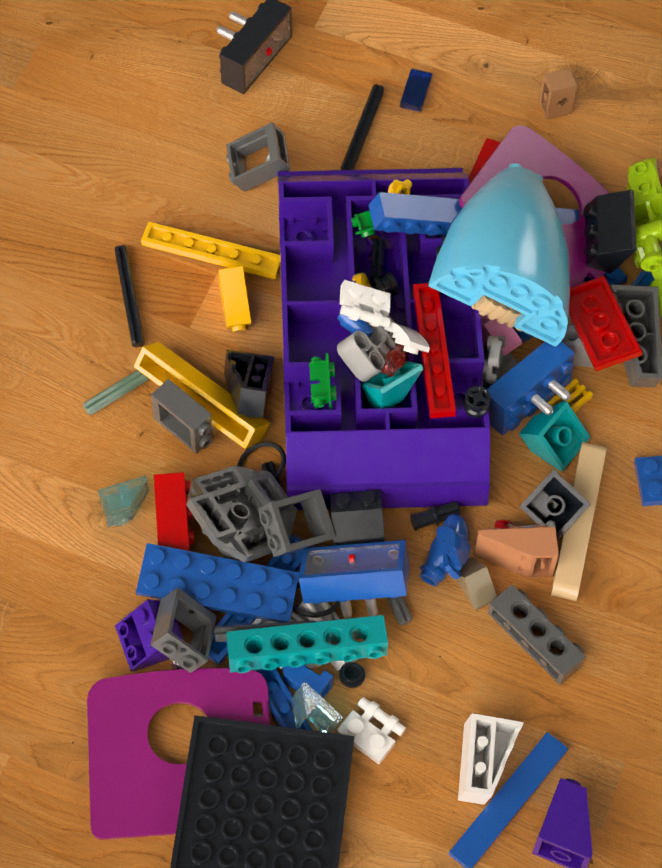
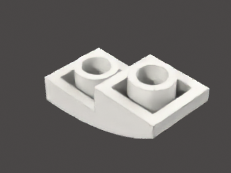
[384,322,430,355]

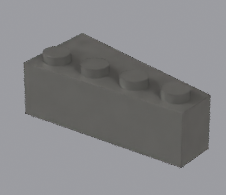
[610,285,662,388]

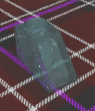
[98,476,149,527]

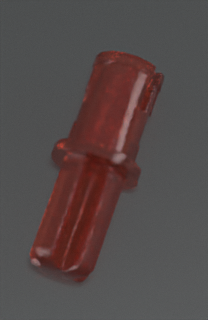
[381,343,409,377]

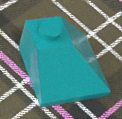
[360,359,423,409]
[519,401,590,471]

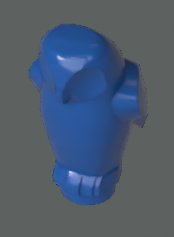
[419,514,471,586]

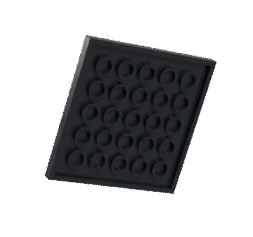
[170,715,354,868]

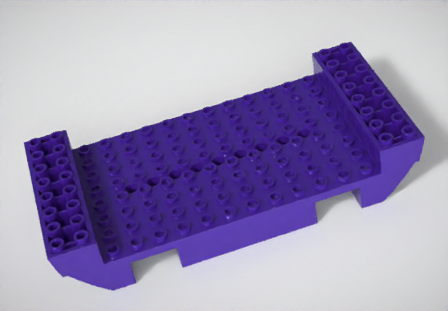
[278,168,490,510]

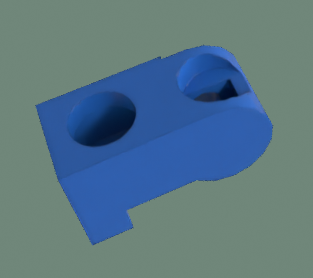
[283,664,333,705]

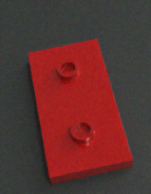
[569,276,642,372]

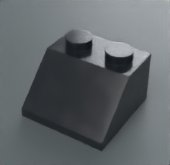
[330,489,385,546]

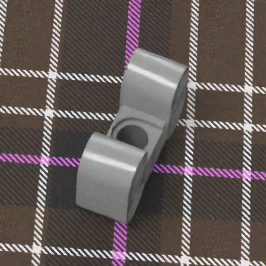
[337,314,404,382]

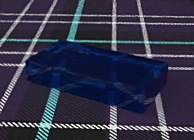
[400,69,432,112]

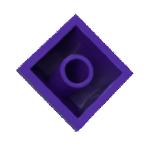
[532,778,593,868]

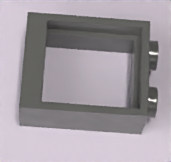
[226,122,291,192]
[151,379,213,454]
[258,489,336,557]
[151,587,216,673]

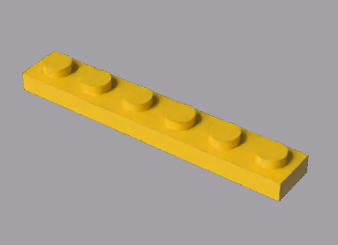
[141,222,280,280]

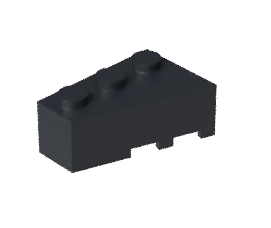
[224,349,275,418]

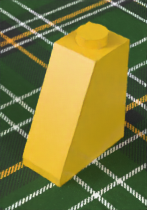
[217,266,251,332]

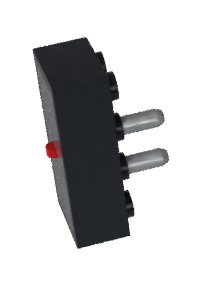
[216,0,292,95]

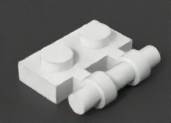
[340,280,390,328]
[337,697,406,764]

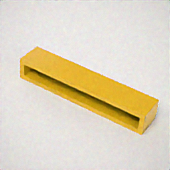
[134,342,270,449]

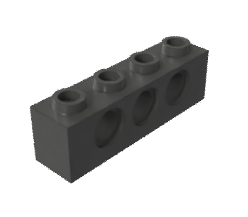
[488,585,586,685]

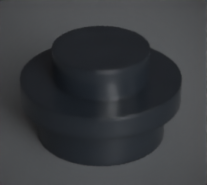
[339,662,365,688]

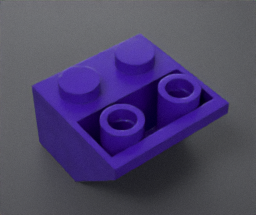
[115,599,184,671]

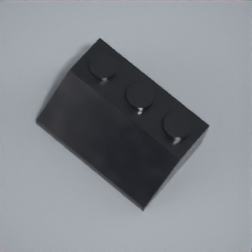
[583,190,637,274]

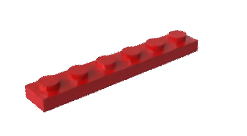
[413,283,456,418]

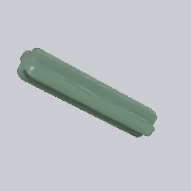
[83,370,148,415]

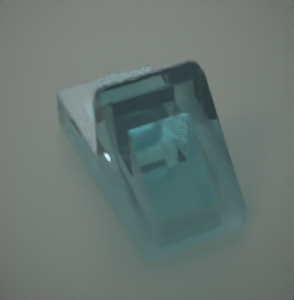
[292,682,344,733]

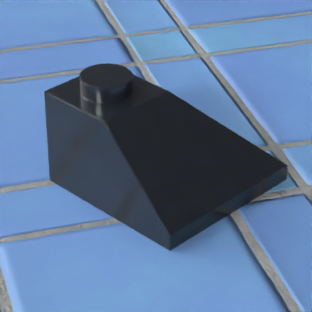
[519,469,591,541]

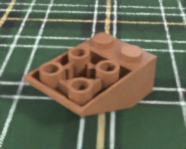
[474,525,559,578]

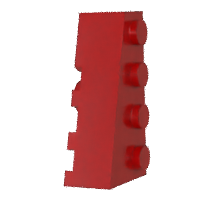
[154,472,194,551]

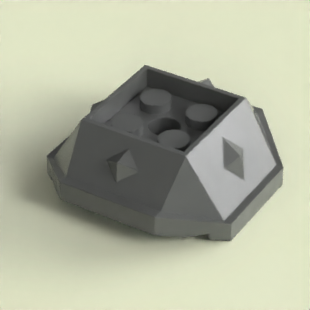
[186,466,297,563]

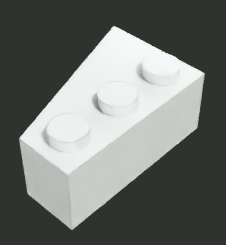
[458,713,524,805]

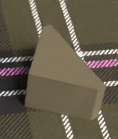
[455,557,497,611]

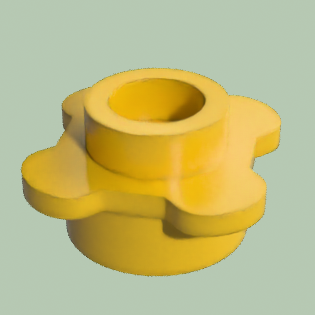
[388,179,412,195]

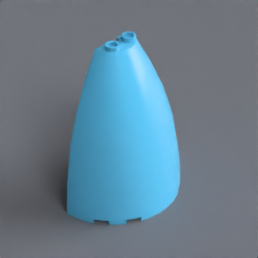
[429,164,570,347]

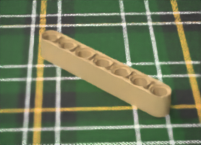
[551,442,607,601]

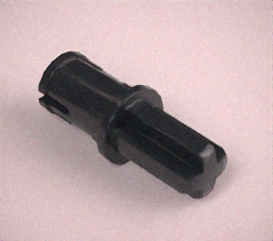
[410,502,461,531]

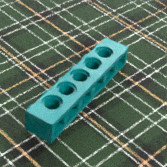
[226,615,388,673]

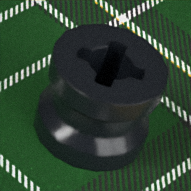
[371,272,399,296]
[464,386,491,418]

